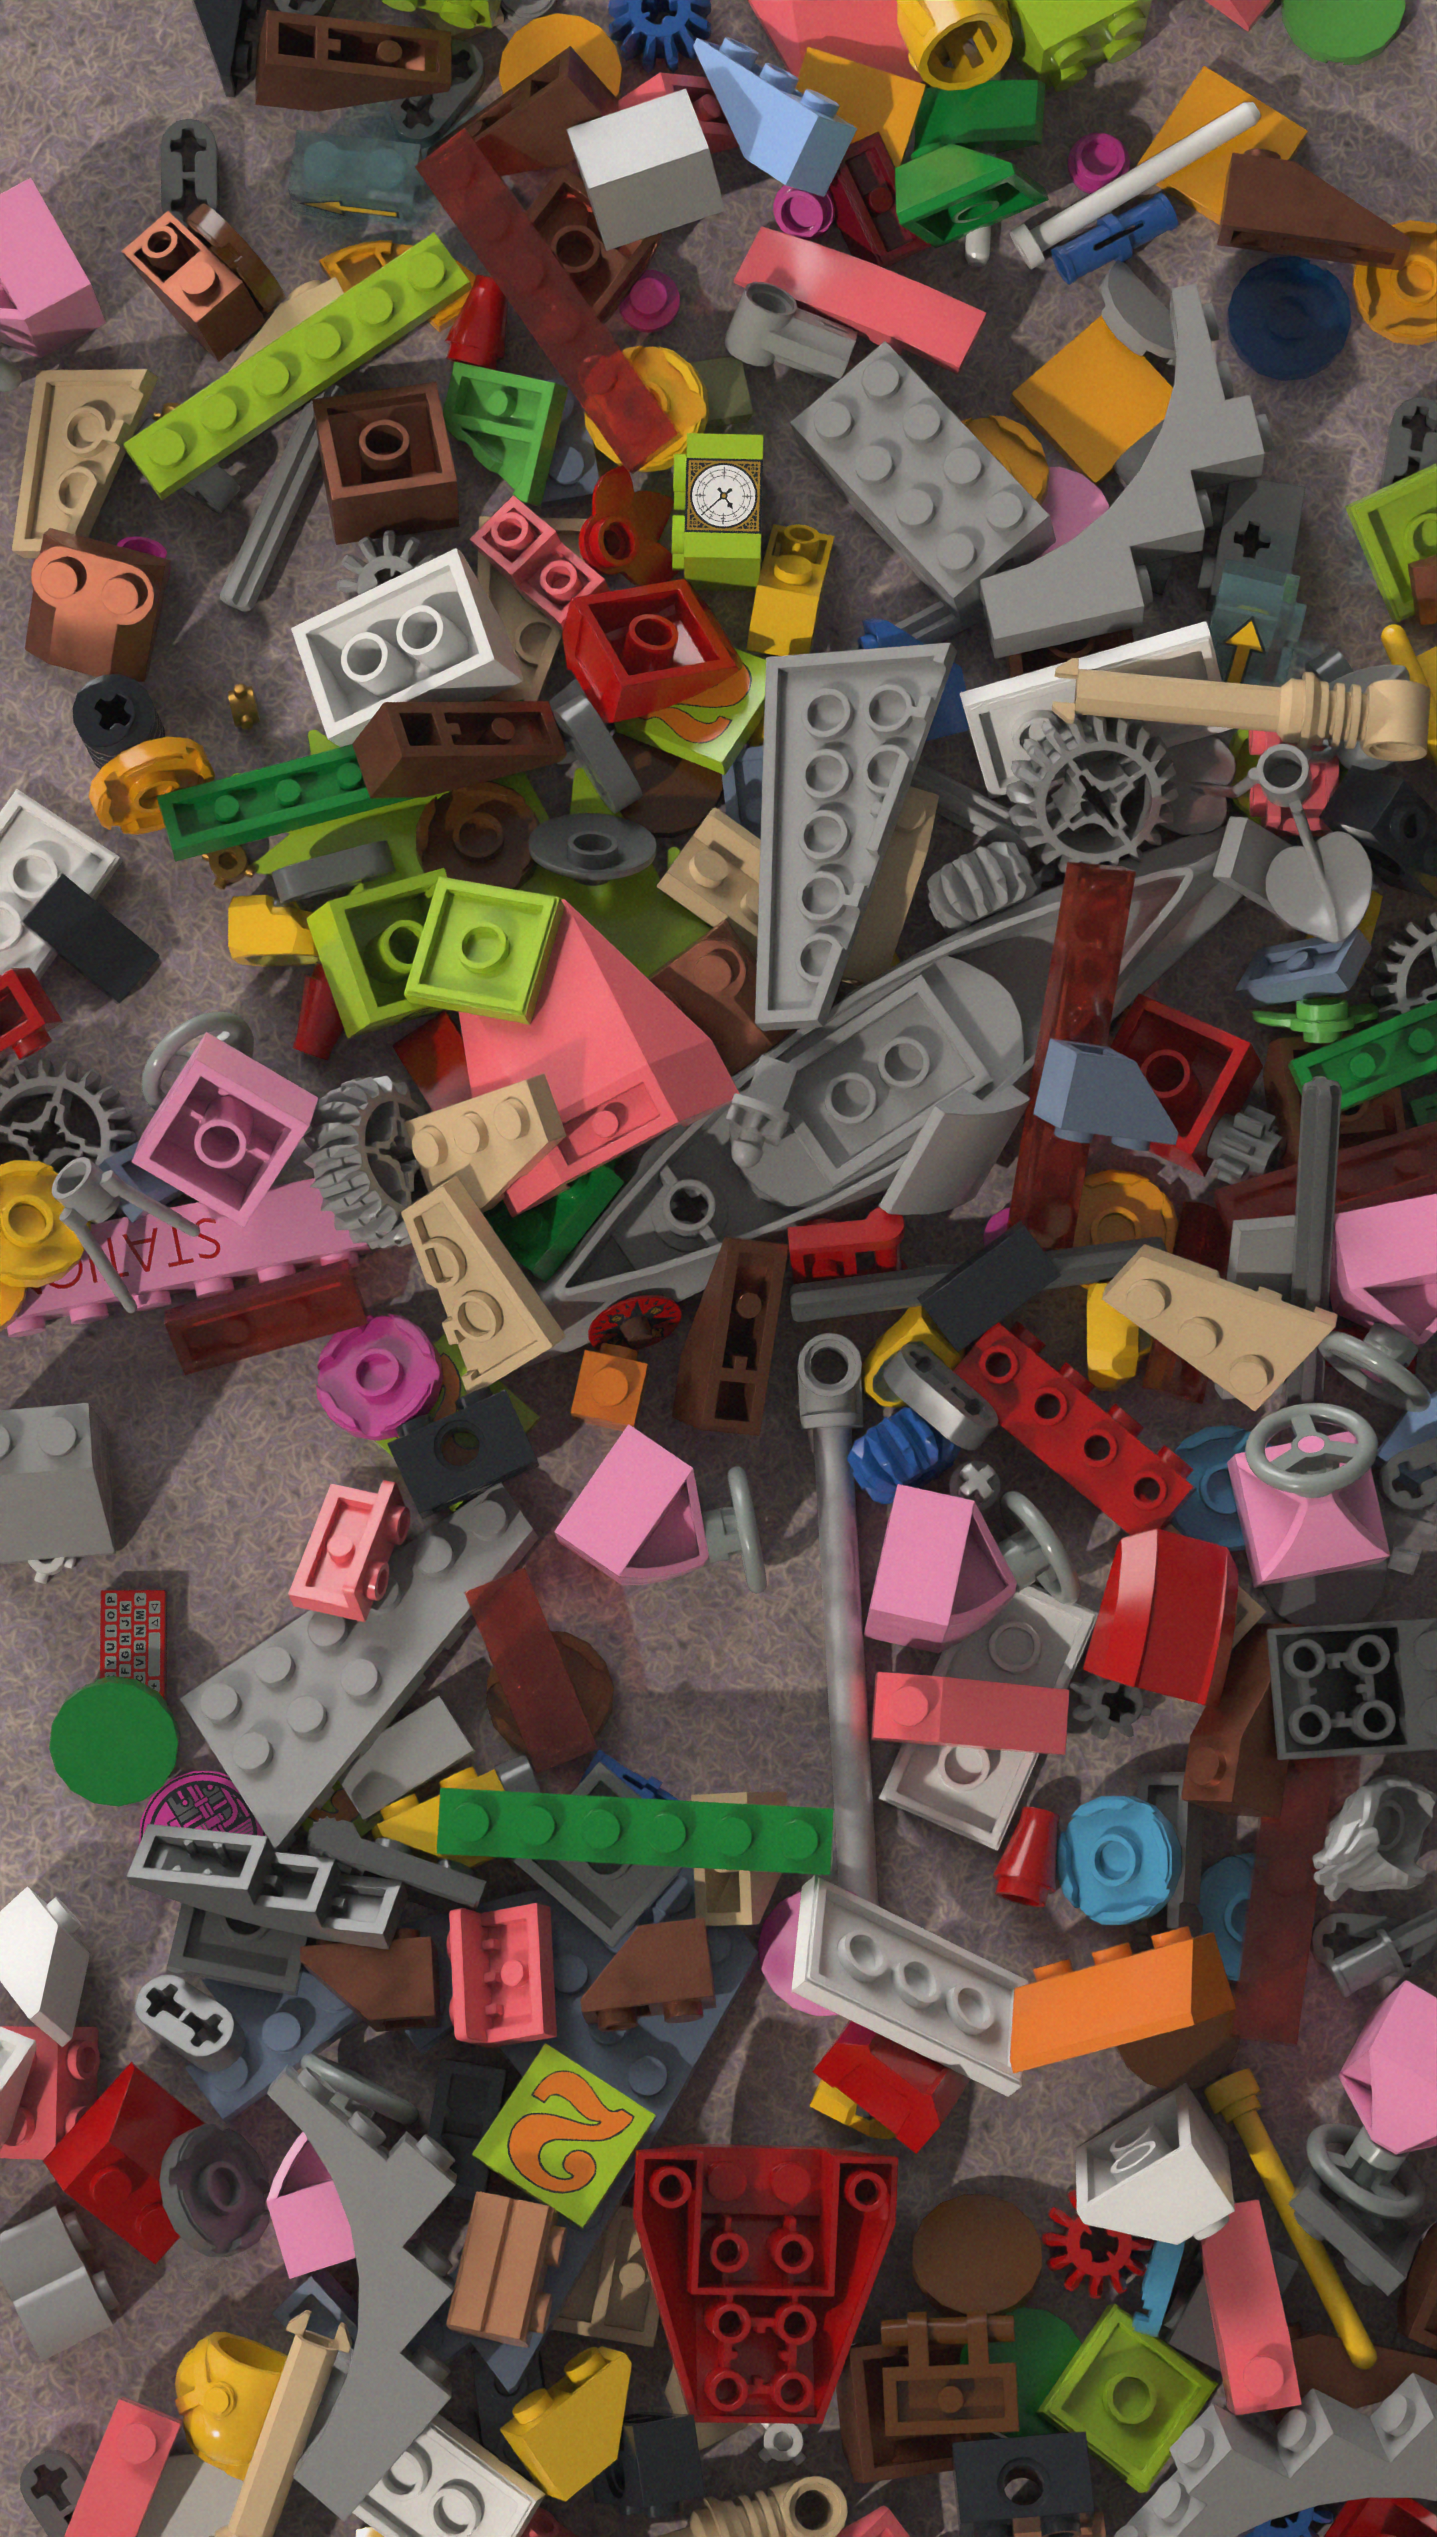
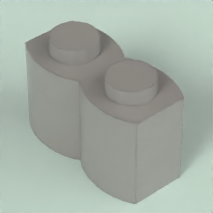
[0,2203,121,2361]

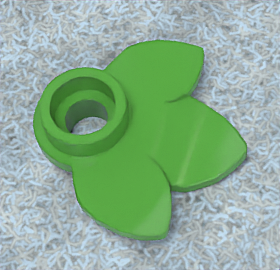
[1252,997,1379,1043]

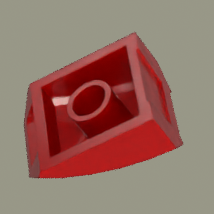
[562,579,743,723]
[1083,1528,1238,1708]
[812,2020,970,2154]

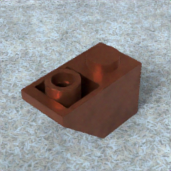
[122,211,265,362]
[580,1917,717,2032]
[300,1928,441,2032]

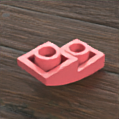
[470,495,610,631]

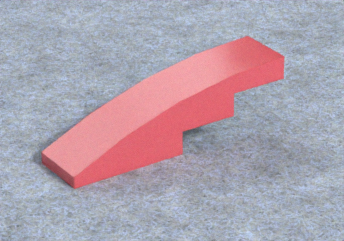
[734,226,987,375]

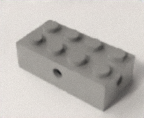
[790,341,1056,623]

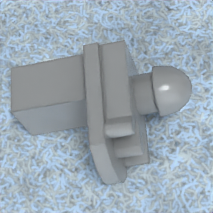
[726,1054,798,1168]

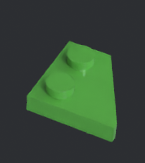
[443,362,569,506]

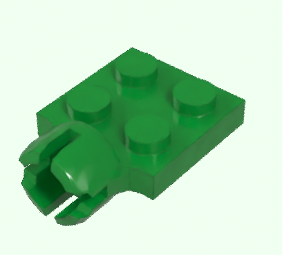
[483,1151,629,1283]

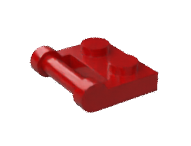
[787,1207,908,1284]

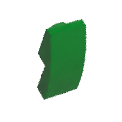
[914,80,1046,154]

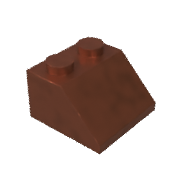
[312,381,460,545]

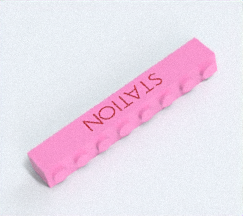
[5,1178,372,1337]

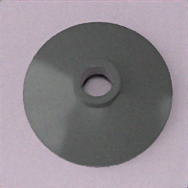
[529,813,656,886]

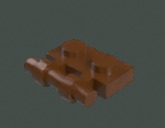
[881,2309,1020,2436]

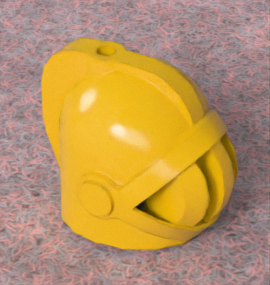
[896,0,1013,91]
[175,2332,288,2481]

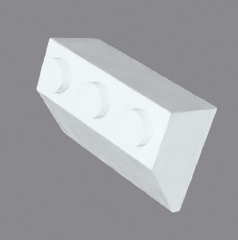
[291,548,524,747]
[1075,2083,1235,2245]

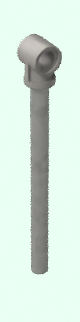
[796,1333,879,1906]

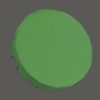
[1281,0,1406,65]

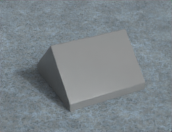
[566,89,726,251]

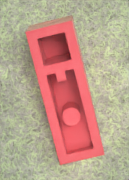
[871,1672,1070,1755]
[1198,2199,1302,2416]
[64,2397,183,2537]

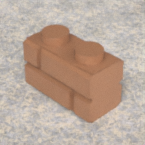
[446,2192,567,2348]

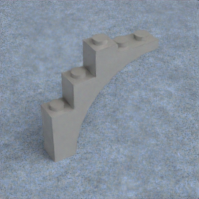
[980,283,1273,659]
[267,2064,457,2522]
[1114,2373,1437,2537]

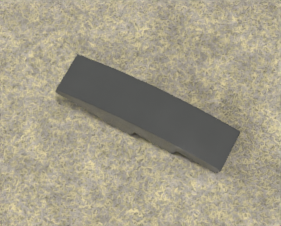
[126,1824,409,1950]

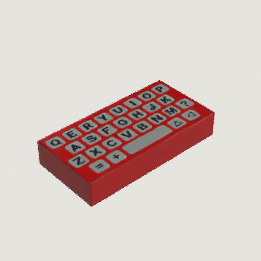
[100,1590,167,1702]

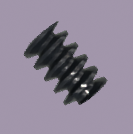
[73,674,166,770]

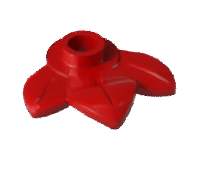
[579,465,679,586]

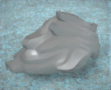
[1312,1775,1437,1901]

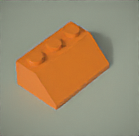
[1010,1926,1236,2074]

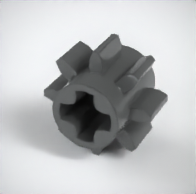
[1207,1105,1287,1190]
[1069,1673,1152,1740]

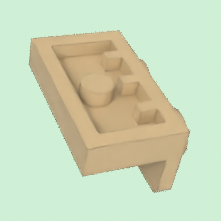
[656,808,761,959]

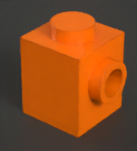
[571,1343,649,1431]

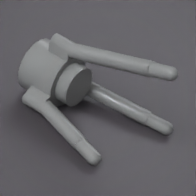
[51,1157,200,1313]

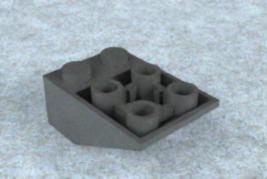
[1267,1618,1437,1760]

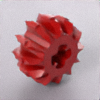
[1041,2189,1154,2299]

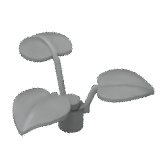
[1130,665,1410,944]

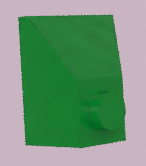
[895,142,1049,248]

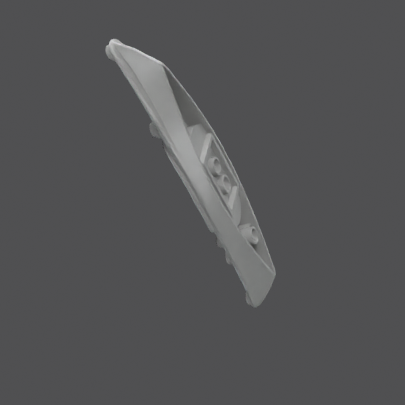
[516,825,1243,1370]

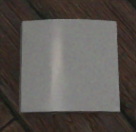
[879,1085,1031,1215]

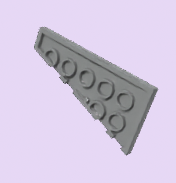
[755,643,957,1031]
[180,1483,539,1853]

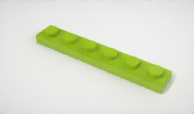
[123,232,471,500]

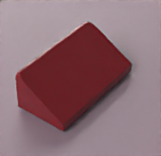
[828,131,931,269]

